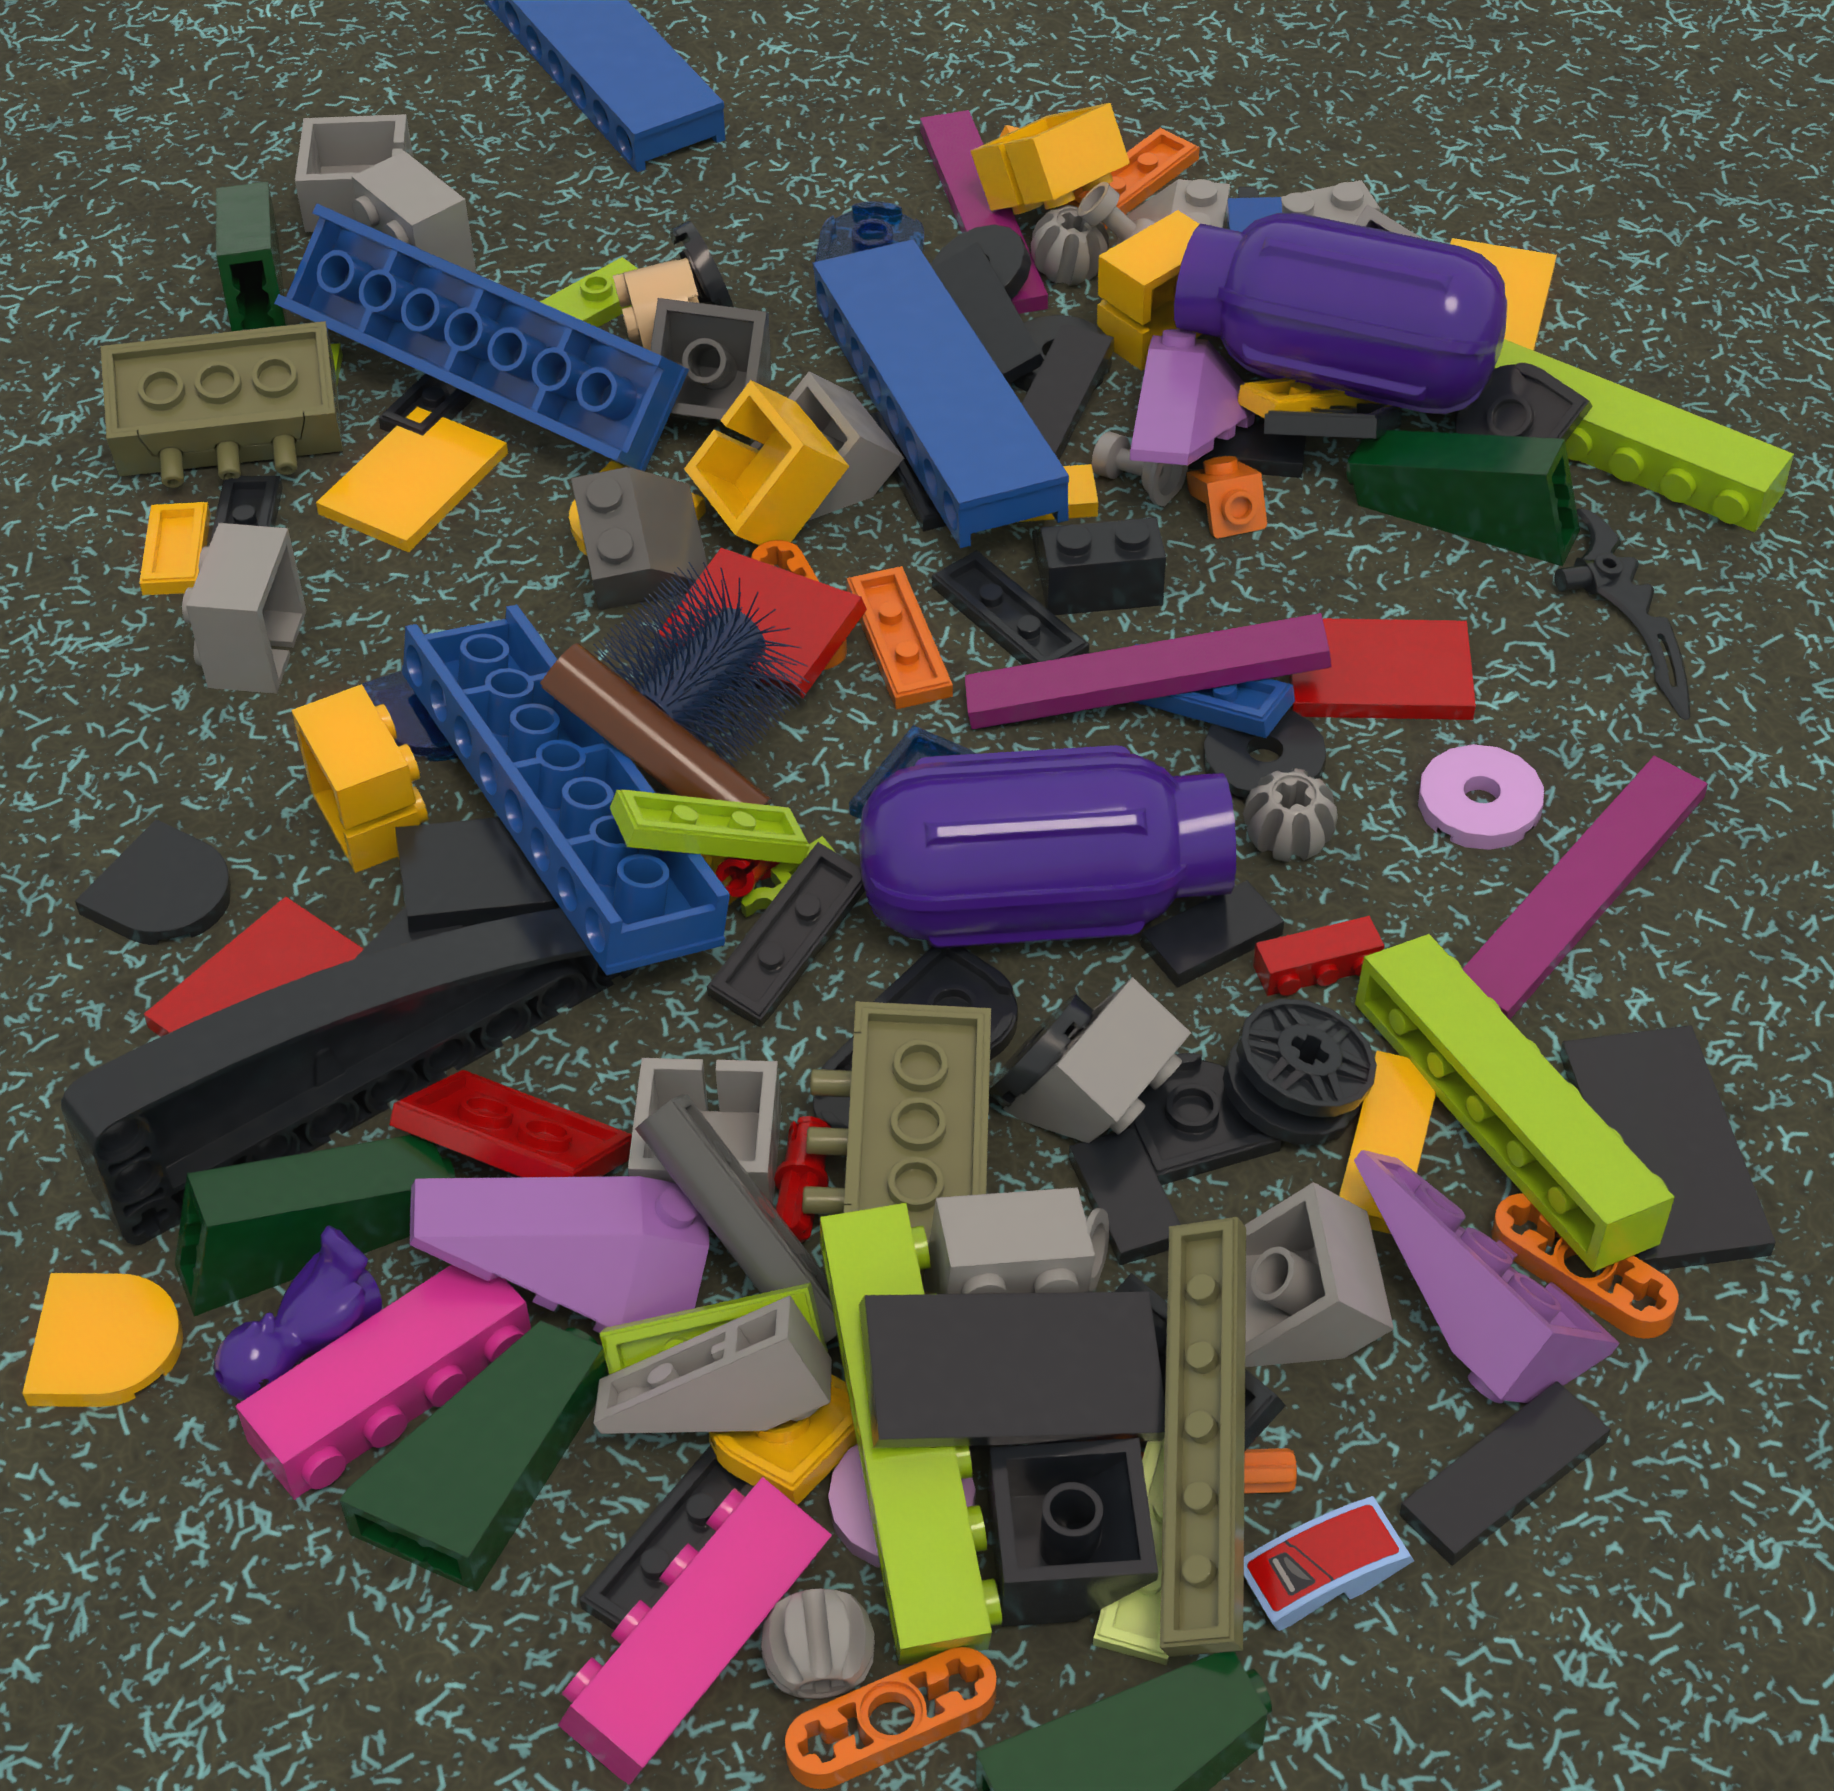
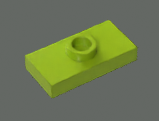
[540,257,638,327]

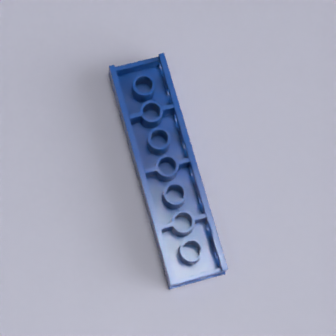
[482,0,726,172]
[274,203,689,471]
[813,239,1069,548]
[402,605,730,976]

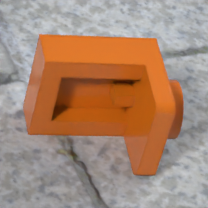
[1186,456,1267,538]

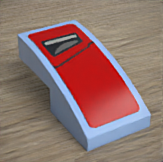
[1244,1496,1414,1631]

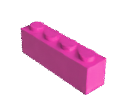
[235,1264,531,1500]
[558,1477,832,1785]

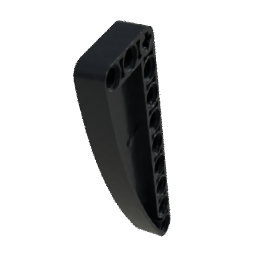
[61,908,637,1245]

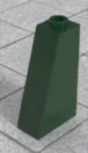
[216,181,288,331]
[1346,430,1580,567]
[175,1135,456,1317]
[340,1320,608,1592]
[976,1651,1272,1791]

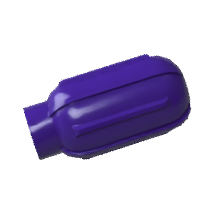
[1174,213,1508,414]
[859,745,1236,948]

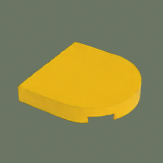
[22,1273,183,1407]
[708,1374,857,1505]

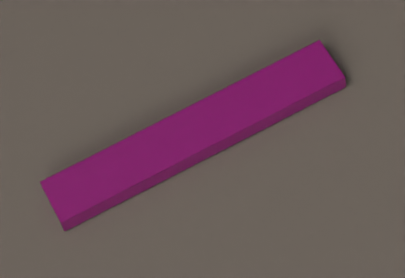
[920,110,1048,314]
[965,613,1332,729]
[1462,755,1708,1020]

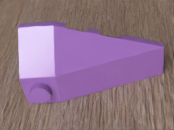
[1130,329,1256,465]
[1354,1150,1620,1403]
[410,1176,709,1333]

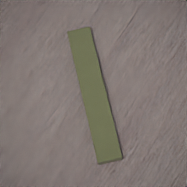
[1160,1217,1246,1657]

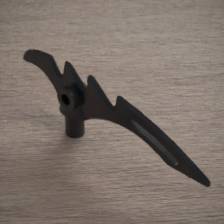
[1554,508,1690,720]

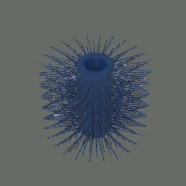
[593,562,810,767]

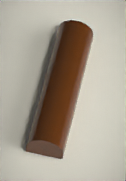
[540,643,773,805]

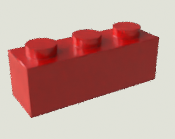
[1253,916,1385,996]

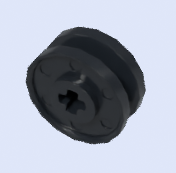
[1223,999,1377,1145]

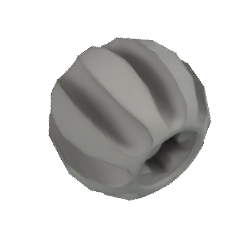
[1031,205,1109,286]
[1243,768,1338,862]
[761,1588,875,1699]

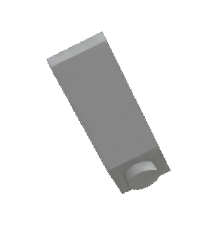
[593,1295,832,1434]

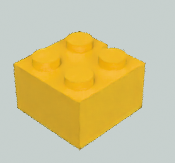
[971,103,1130,215]
[1097,210,1202,371]
[684,380,849,545]
[291,684,429,873]

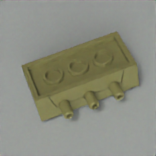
[100,321,343,488]
[802,1001,991,1284]

